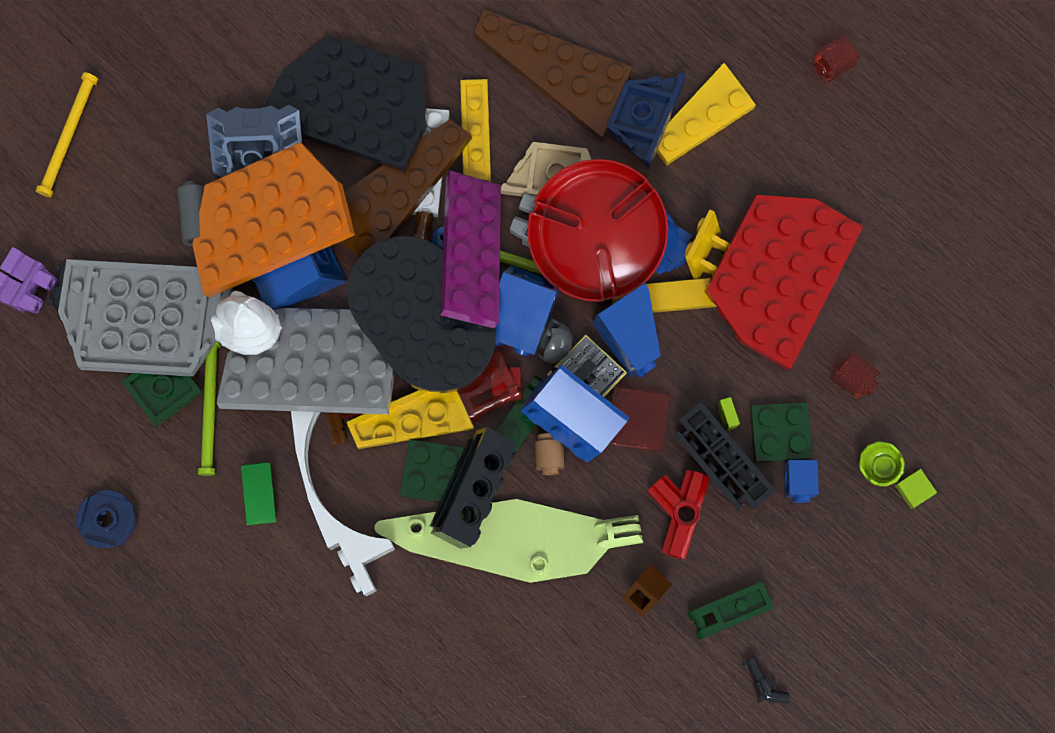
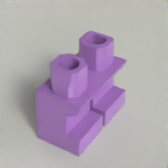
[0,247,57,314]

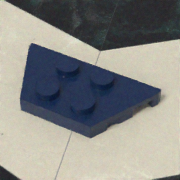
[607,73,686,167]

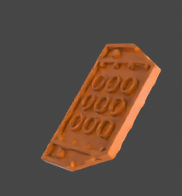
[192,142,355,297]

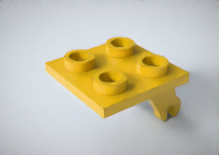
[685,209,729,280]

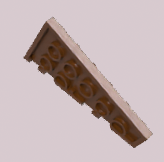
[474,9,633,141]
[338,119,472,257]

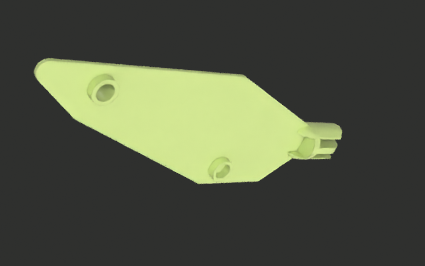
[375,499,643,583]

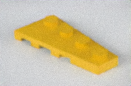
[657,63,756,166]
[347,390,474,449]

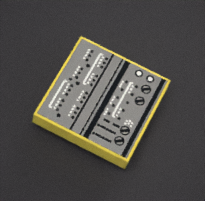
[547,335,627,397]

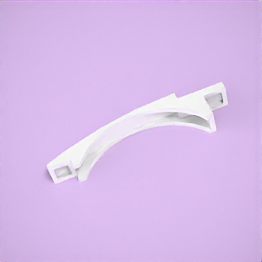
[291,411,395,596]

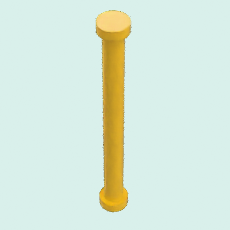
[35,72,99,197]

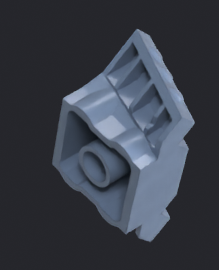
[206,105,302,178]

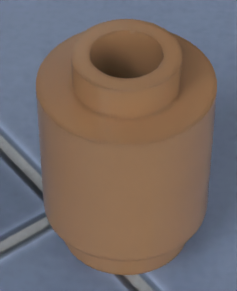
[535,433,565,475]

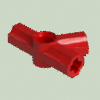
[647,470,710,560]

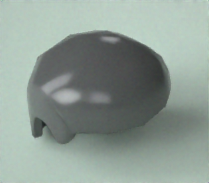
[539,318,573,364]

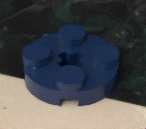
[76,490,137,549]

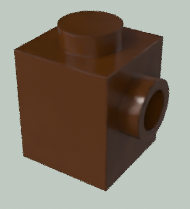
[621,564,672,617]

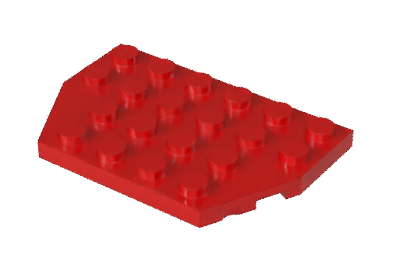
[704,195,863,370]

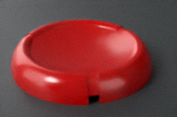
[527,159,668,302]

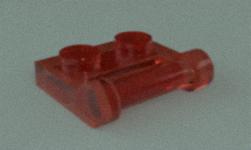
[457,352,524,422]

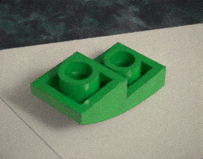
[241,461,276,525]

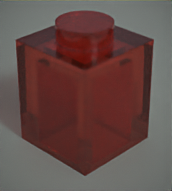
[813,34,860,82]
[831,352,880,400]

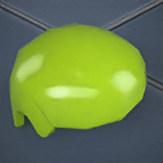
[859,441,905,487]

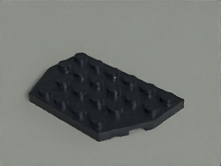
[264,35,428,173]

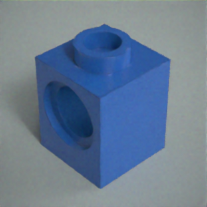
[784,460,819,503]

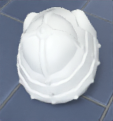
[211,291,282,355]

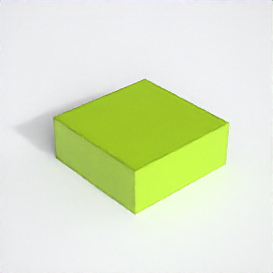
[716,397,740,432]
[895,469,937,509]

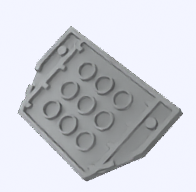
[58,259,233,376]
[217,308,395,414]

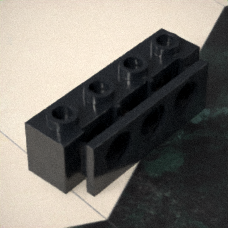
[675,402,776,510]
[430,427,516,549]

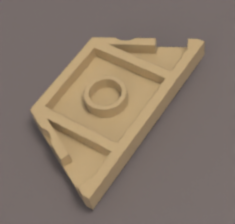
[501,142,591,197]

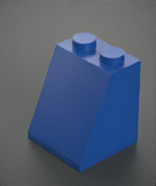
[252,246,347,310]
[495,265,561,356]
[592,283,661,378]

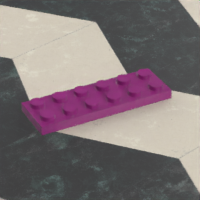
[440,171,501,328]

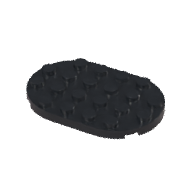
[347,236,496,393]

